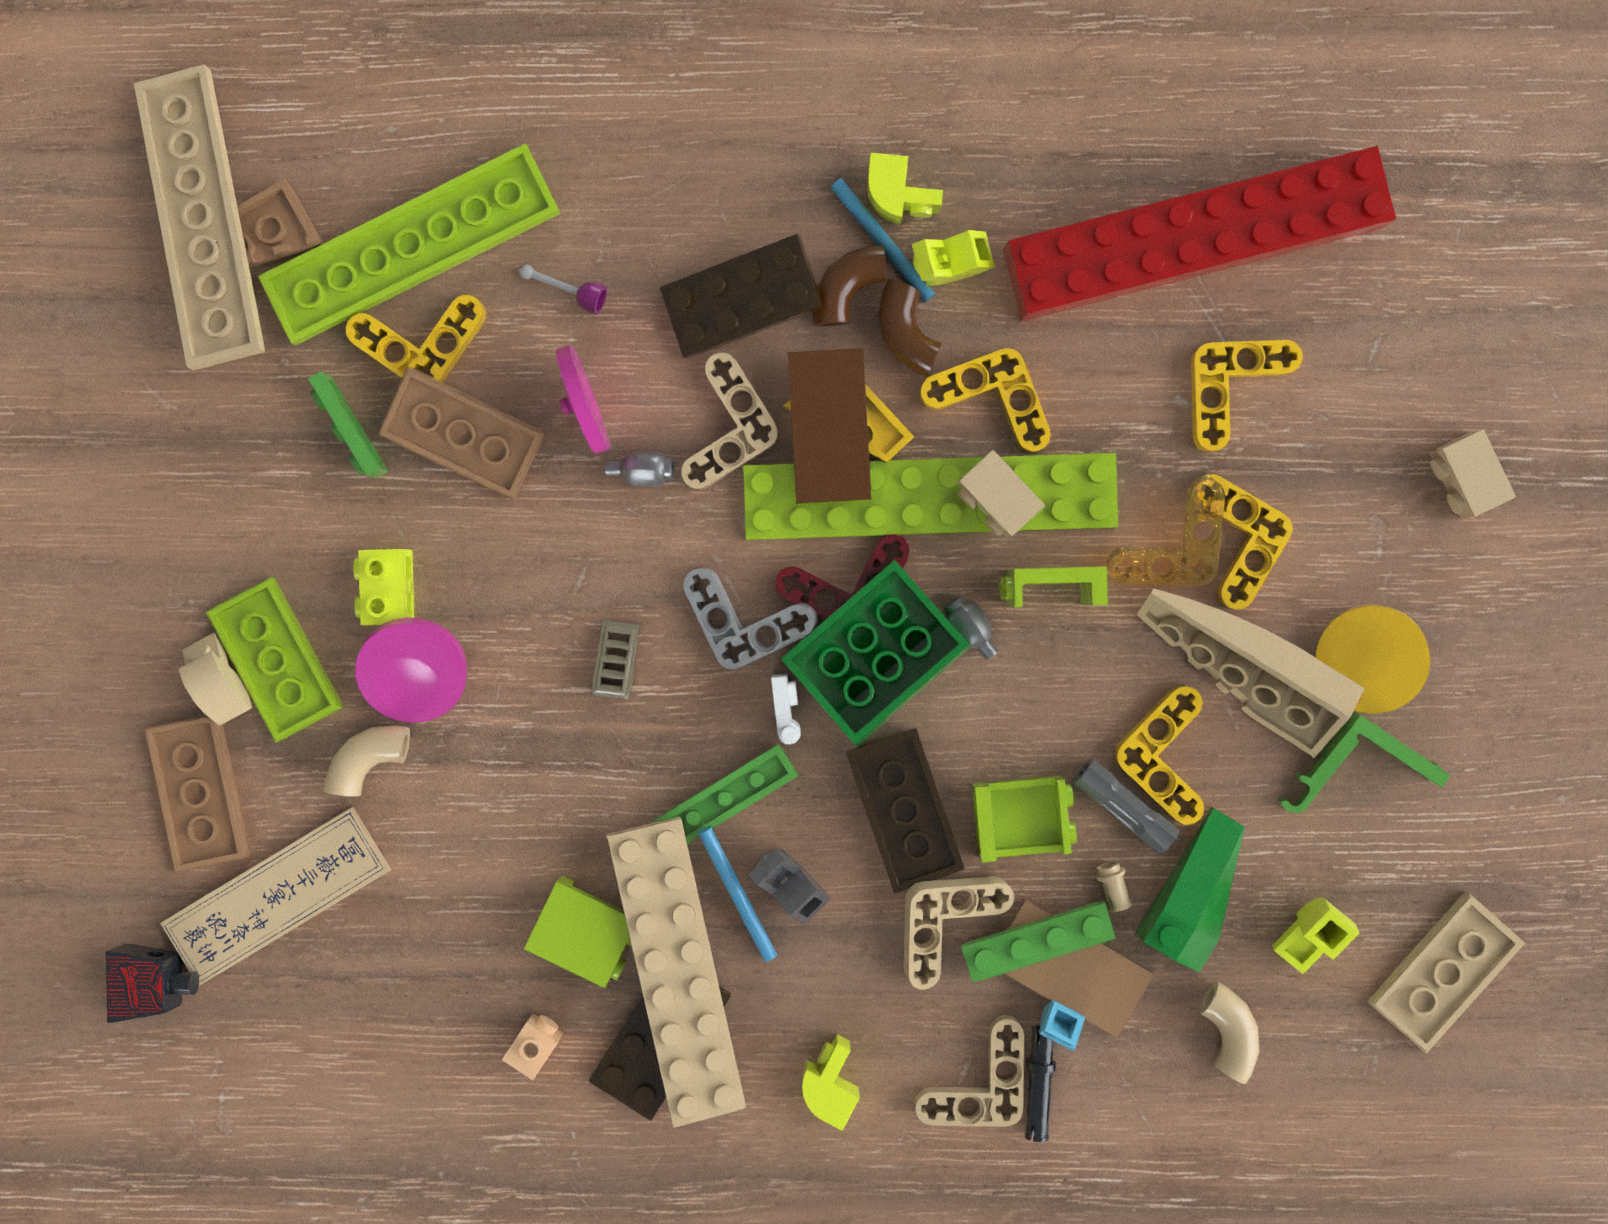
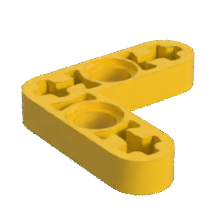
[346,295,486,382]
[1190,340,1303,452]
[920,348,1051,453]
[1191,474,1293,610]
[1114,685,1204,825]

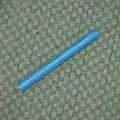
[831,178,936,303]
[698,826,777,962]

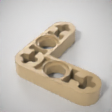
[681,352,778,490]
[904,876,1014,990]
[914,1014,1024,1127]

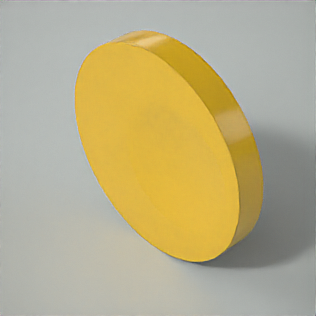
[1315,604,1431,714]

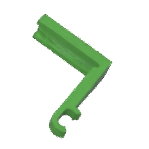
[1278,711,1451,813]

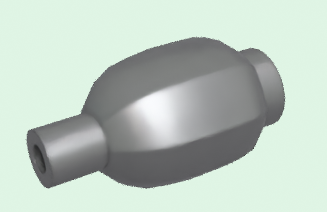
[605,451,675,487]
[944,595,998,660]

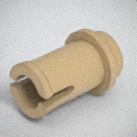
[1096,861,1132,912]

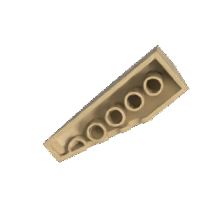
[1137,588,1365,758]

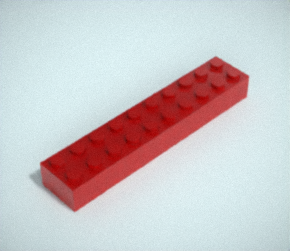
[1003,146,1396,321]

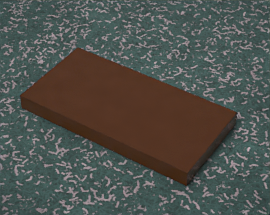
[788,348,872,504]

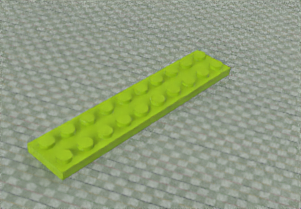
[743,453,1118,540]

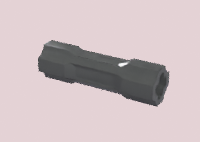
[1072,758,1180,855]

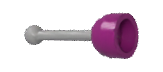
[519,264,607,315]

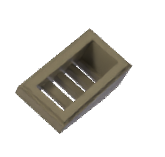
[591,620,640,699]

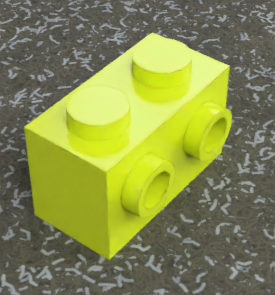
[353,549,414,625]

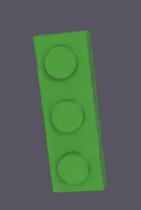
[308,371,388,478]

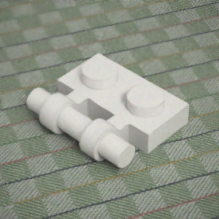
[771,673,801,744]

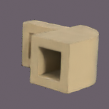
[178,632,252,726]

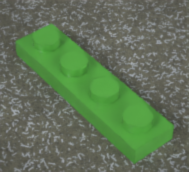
[652,743,799,844]
[960,900,1116,983]

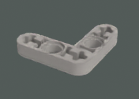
[683,567,818,669]

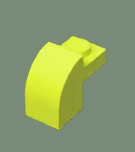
[867,153,943,225]
[912,230,995,286]
[1272,898,1360,974]
[802,1034,860,1131]

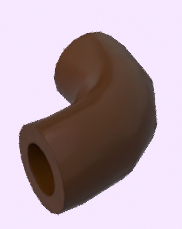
[812,245,886,326]
[878,279,942,377]

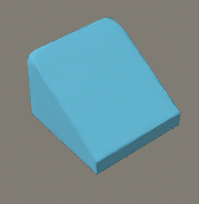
[1039,1000,1085,1051]

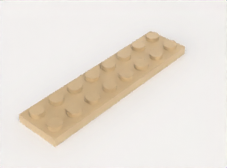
[134,64,265,371]
[607,816,746,1128]

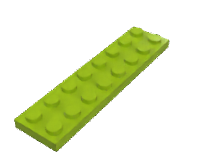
[258,143,561,346]

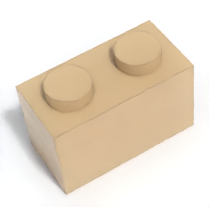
[1429,429,1516,519]
[956,450,1045,538]

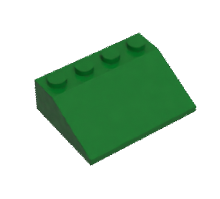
[781,560,970,746]

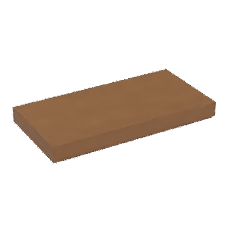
[377,366,546,500]
[144,715,251,873]
[1004,898,1154,1038]

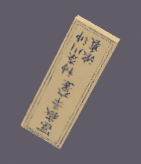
[160,807,391,986]

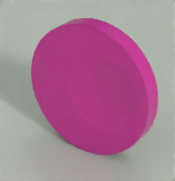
[556,344,611,454]
[355,618,468,723]

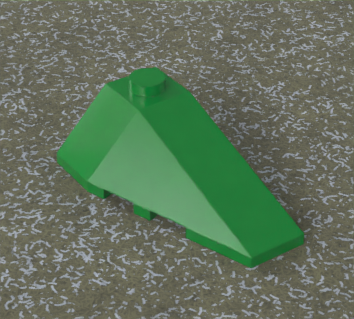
[1135,807,1245,972]

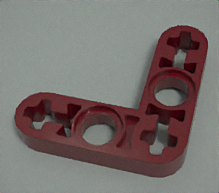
[776,534,910,619]

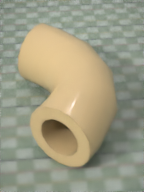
[323,725,410,796]
[1199,981,1260,1084]

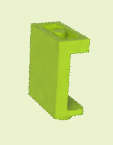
[999,567,1108,607]
[971,775,1077,863]
[524,875,632,988]

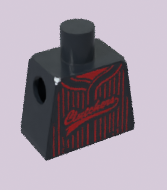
[106,944,199,1023]

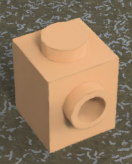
[502,1013,563,1080]

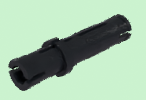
[1025,1025,1056,1142]

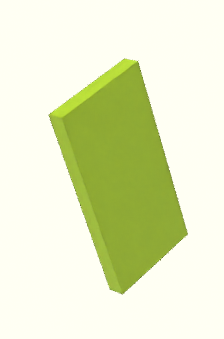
[205,577,344,743]

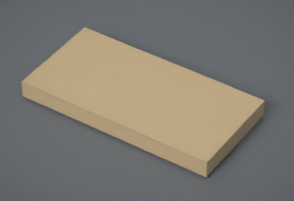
[1367,892,1525,1054]

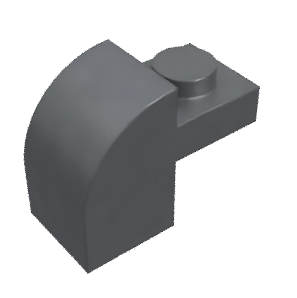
[749,849,831,925]

